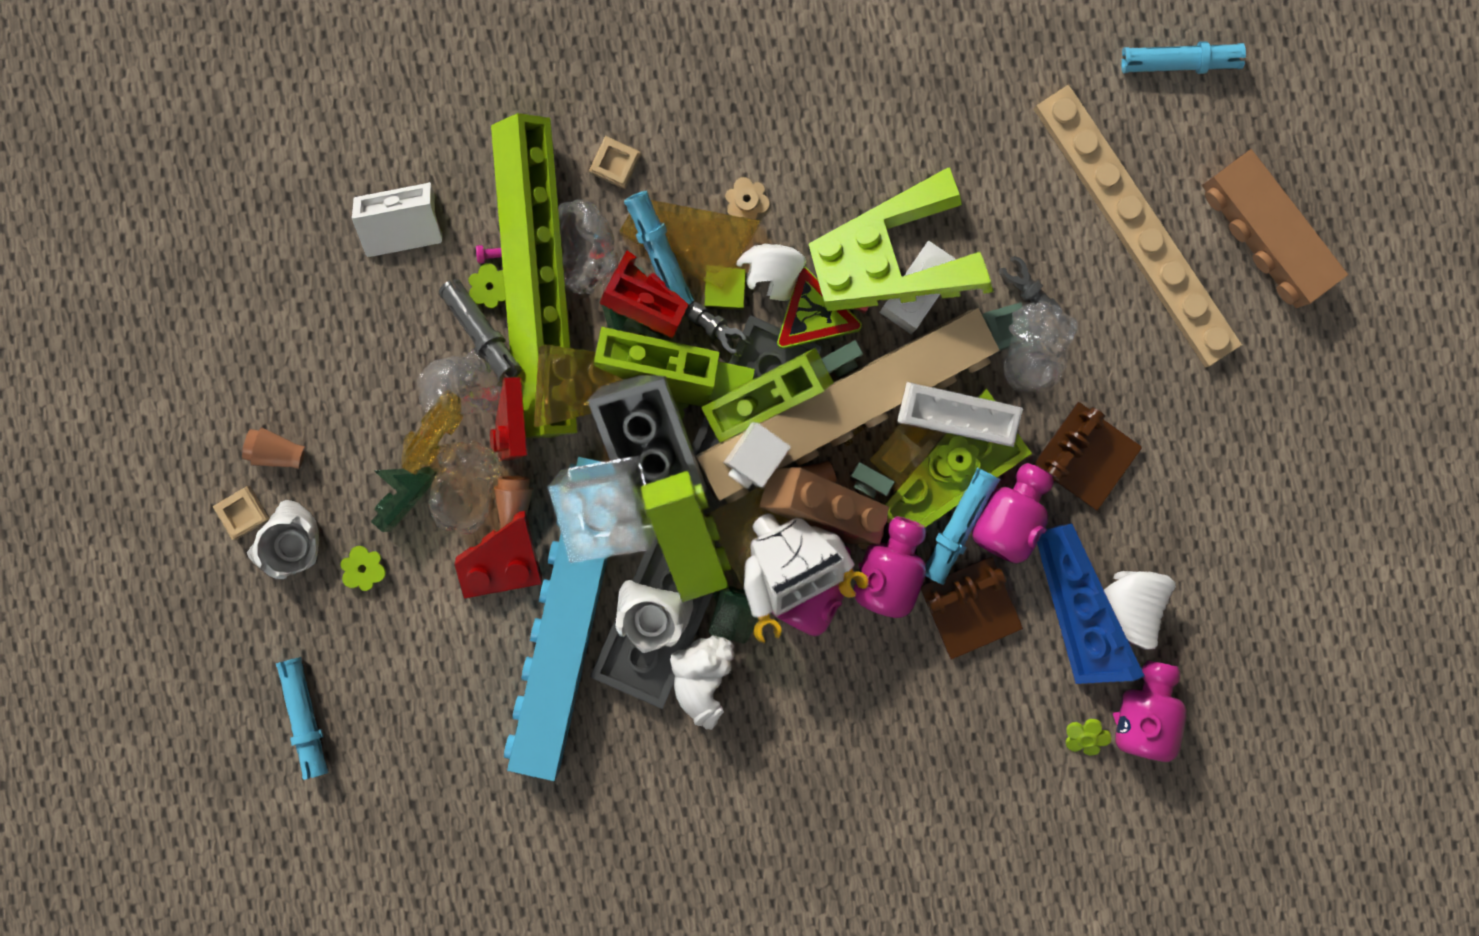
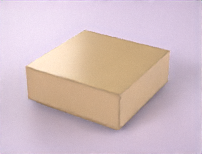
[589,136,641,189]
[213,486,269,540]

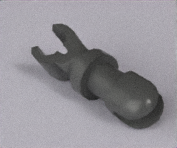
[999,256,1062,322]
[685,302,752,357]

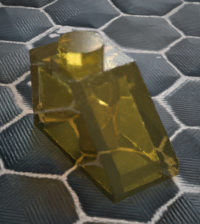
[869,422,944,485]

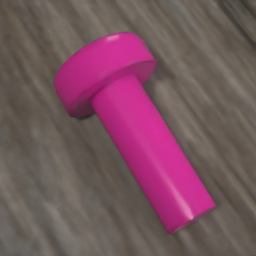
[476,245,502,264]

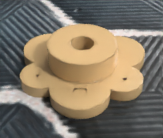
[725,177,770,222]

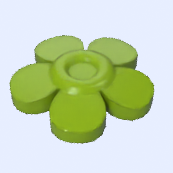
[1066,719,1112,756]

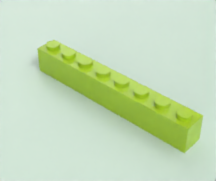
[491,113,577,439]

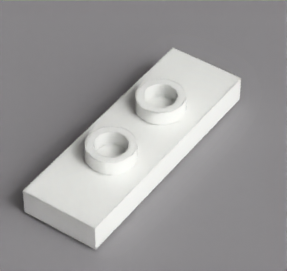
[897,382,1023,447]

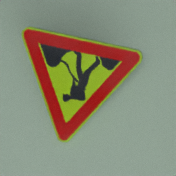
[777,267,862,349]

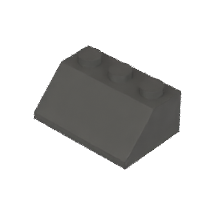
[588,376,707,512]

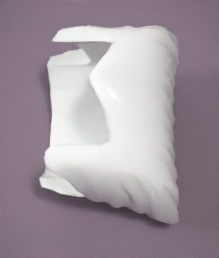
[736,244,807,301]
[247,500,319,579]
[1104,571,1176,650]
[616,580,694,653]

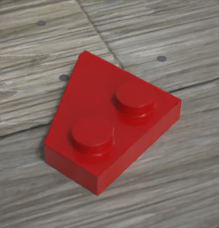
[599,250,688,338]
[490,377,527,461]
[454,511,542,599]

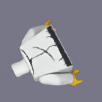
[744,514,869,643]

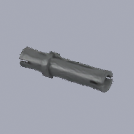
[439,279,522,383]

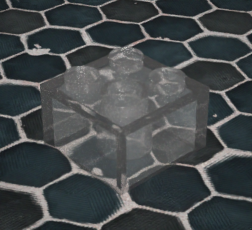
[548,456,656,563]

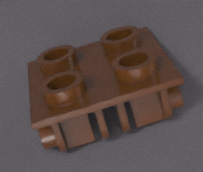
[1033,402,1142,511]
[921,556,1023,660]

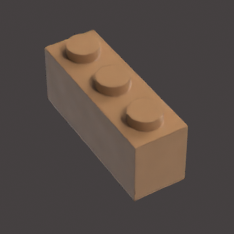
[760,468,889,545]

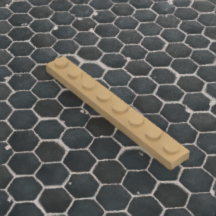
[1034,84,1242,368]

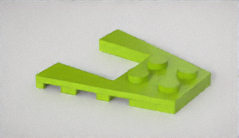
[809,167,993,311]

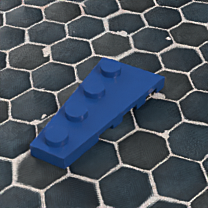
[1037,523,1144,684]

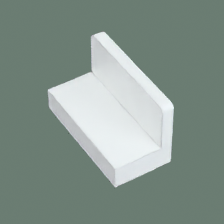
[352,182,442,257]

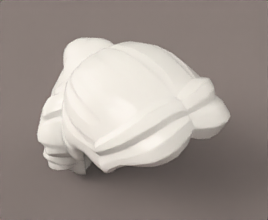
[670,634,735,730]

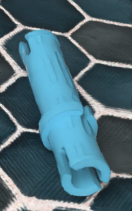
[1121,41,1246,74]
[624,191,694,305]
[925,467,1000,585]
[276,657,329,780]

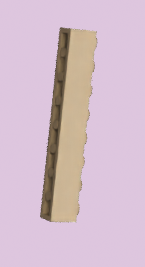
[695,308,1000,503]

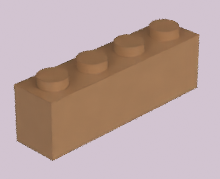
[1202,149,1348,309]

